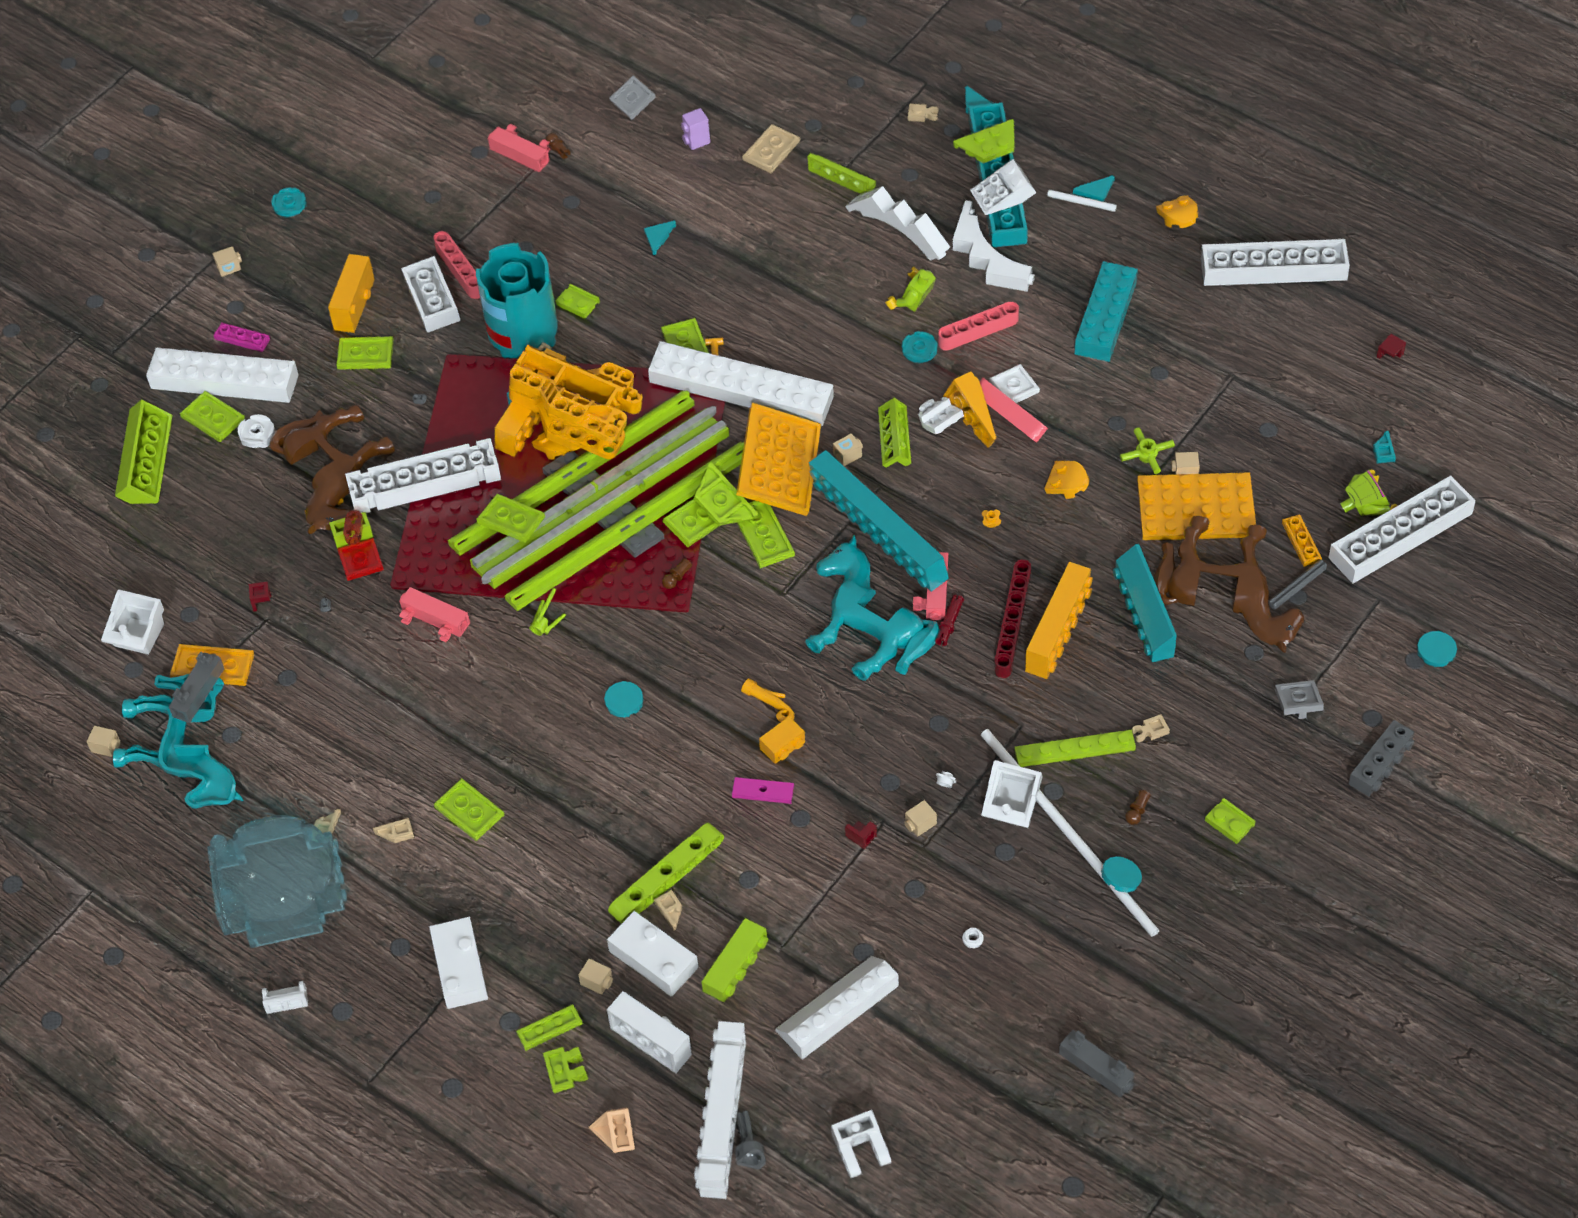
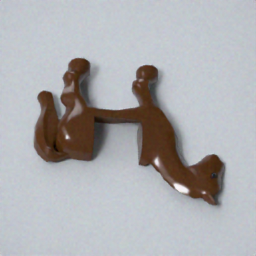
[269,404,395,534]
[1153,516,1304,653]

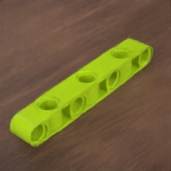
[608,823,724,924]

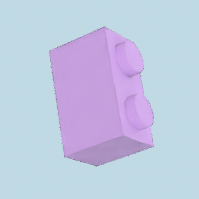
[681,108,710,150]

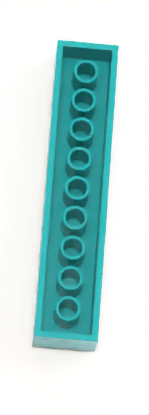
[968,103,1028,247]
[809,450,949,592]

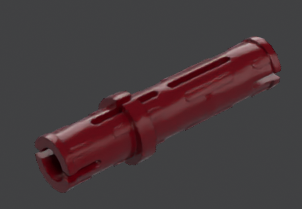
[935,595,964,647]

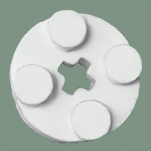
[238,415,275,448]

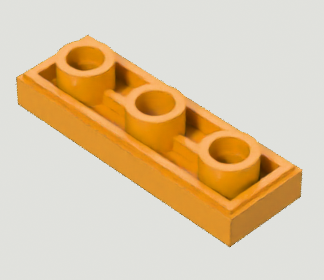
[1282,514,1322,567]

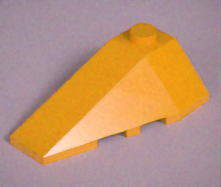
[943,371,996,447]

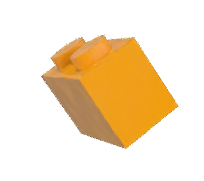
[759,717,805,764]

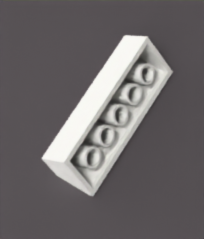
[775,956,898,1059]

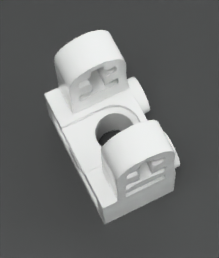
[831,1110,891,1178]

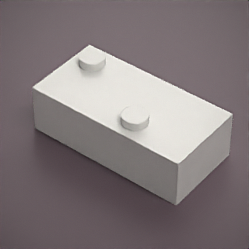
[401,256,461,333]
[607,911,698,997]
[429,917,488,1009]
[607,991,692,1073]

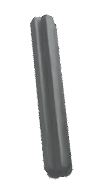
[1268,560,1327,609]

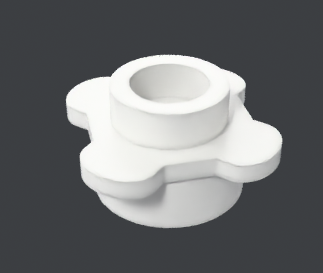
[936,772,956,788]

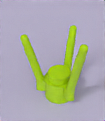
[529,588,566,636]

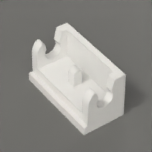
[262,981,308,1014]

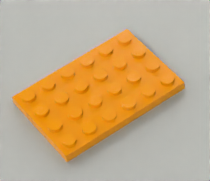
[736,403,821,516]
[1137,473,1256,540]

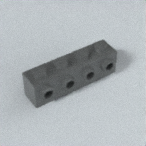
[1348,720,1415,797]

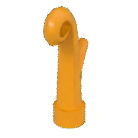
[741,678,795,722]

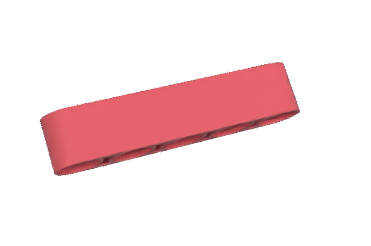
[434,231,480,299]
[938,302,1019,350]
[979,378,1048,443]

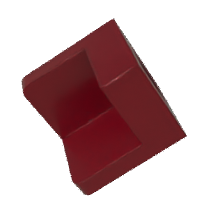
[1377,334,1406,359]
[248,581,271,612]
[845,821,877,849]

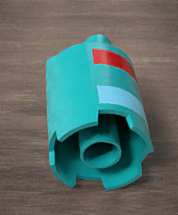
[476,243,558,359]

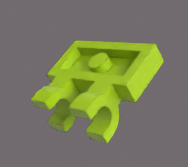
[543,1047,588,1093]

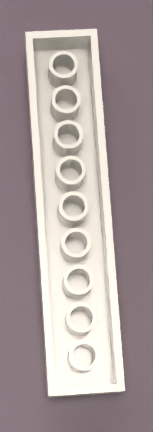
[648,341,834,426]

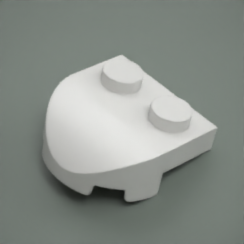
[918,397,964,434]

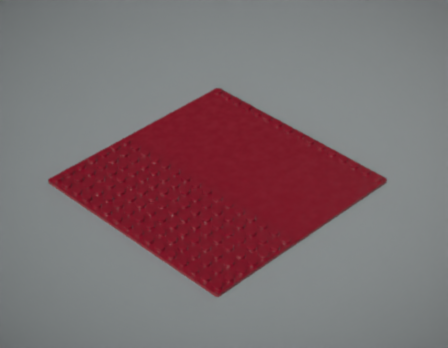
[390,354,725,613]

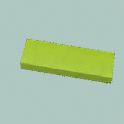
[516,1004,582,1051]

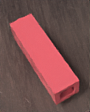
[488,124,550,172]
[913,552,948,621]
[399,587,470,642]

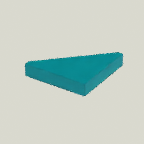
[965,86,993,113]
[1073,176,1115,202]
[644,220,676,255]

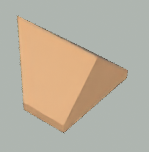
[588,1107,635,1153]

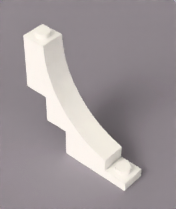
[845,186,950,260]
[953,200,1034,291]

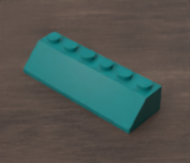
[1113,544,1177,662]

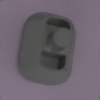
[413,394,427,404]
[319,598,331,612]

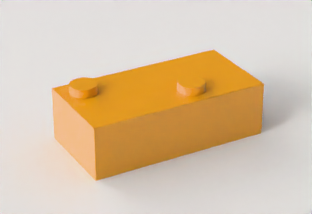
[328,254,375,333]

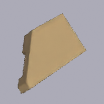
[309,809,341,843]
[373,818,414,843]
[654,890,682,931]

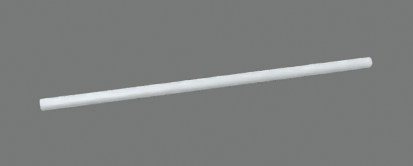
[981,729,1159,937]

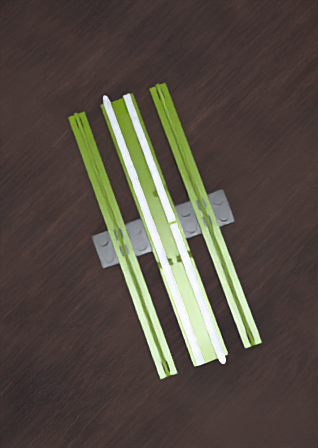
[448,390,744,611]

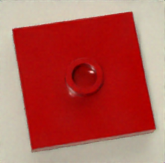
[337,538,384,581]

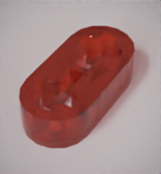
[343,510,364,545]

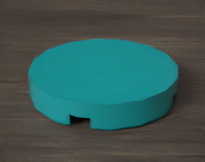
[271,187,306,217]
[902,331,938,363]
[1417,631,1457,667]
[604,681,644,718]
[1101,856,1142,893]

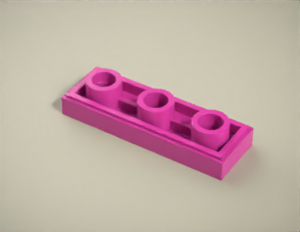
[214,323,270,352]
[732,777,794,804]

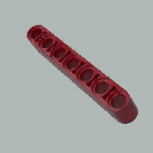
[995,559,1031,678]

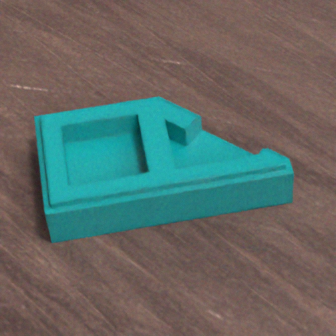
[1373,431,1396,463]

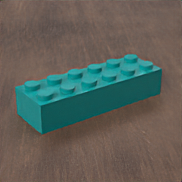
[1075,261,1138,362]

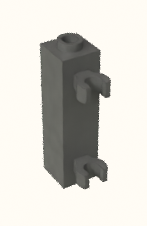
[169,652,224,723]
[1059,1030,1135,1098]

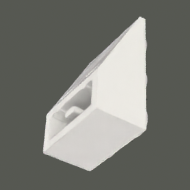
[970,160,1036,215]

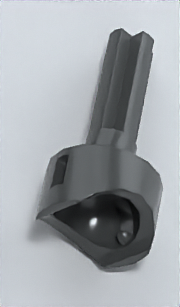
[735,1111,766,1170]

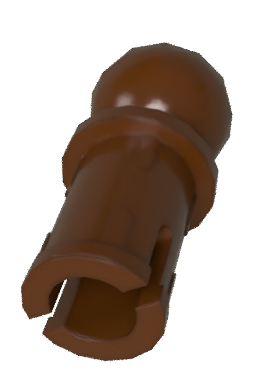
[545,133,571,159]
[662,558,692,589]
[1125,790,1151,825]

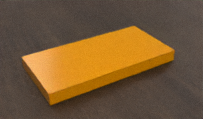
[170,644,254,686]

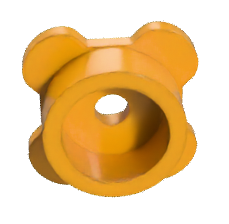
[982,510,1001,528]

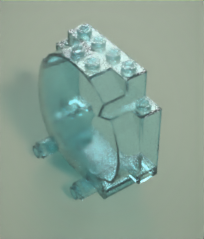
[207,815,348,948]

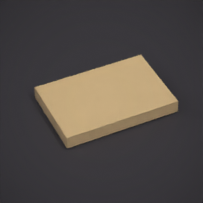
[743,124,800,173]

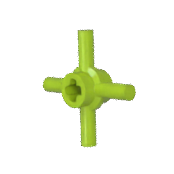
[1120,427,1175,474]

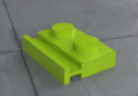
[556,284,600,319]
[1205,798,1256,844]

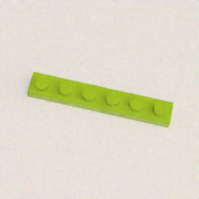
[1014,730,1136,767]

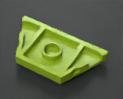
[953,119,1014,163]
[694,462,759,526]

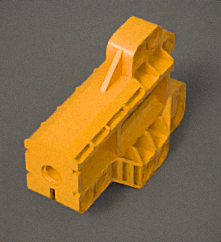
[509,345,643,459]

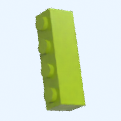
[702,918,768,1002]

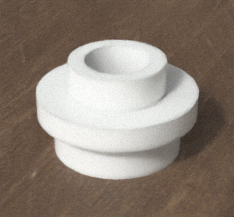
[963,928,983,948]

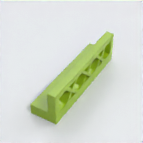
[808,153,876,194]
[878,398,911,468]

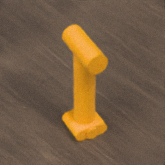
[705,338,723,356]

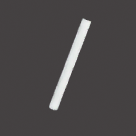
[1048,190,1117,212]

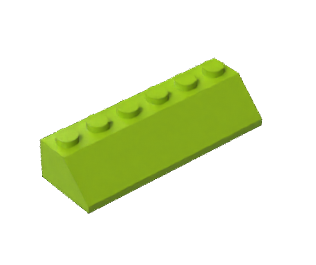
[115,399,172,504]

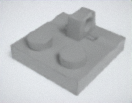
[609,76,656,120]
[1275,680,1324,719]

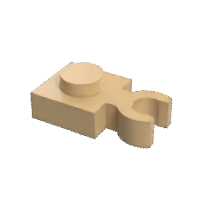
[908,104,938,122]
[1132,714,1170,742]

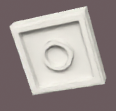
[989,364,1040,403]

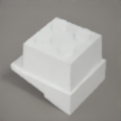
[101,590,164,655]
[981,760,1043,828]

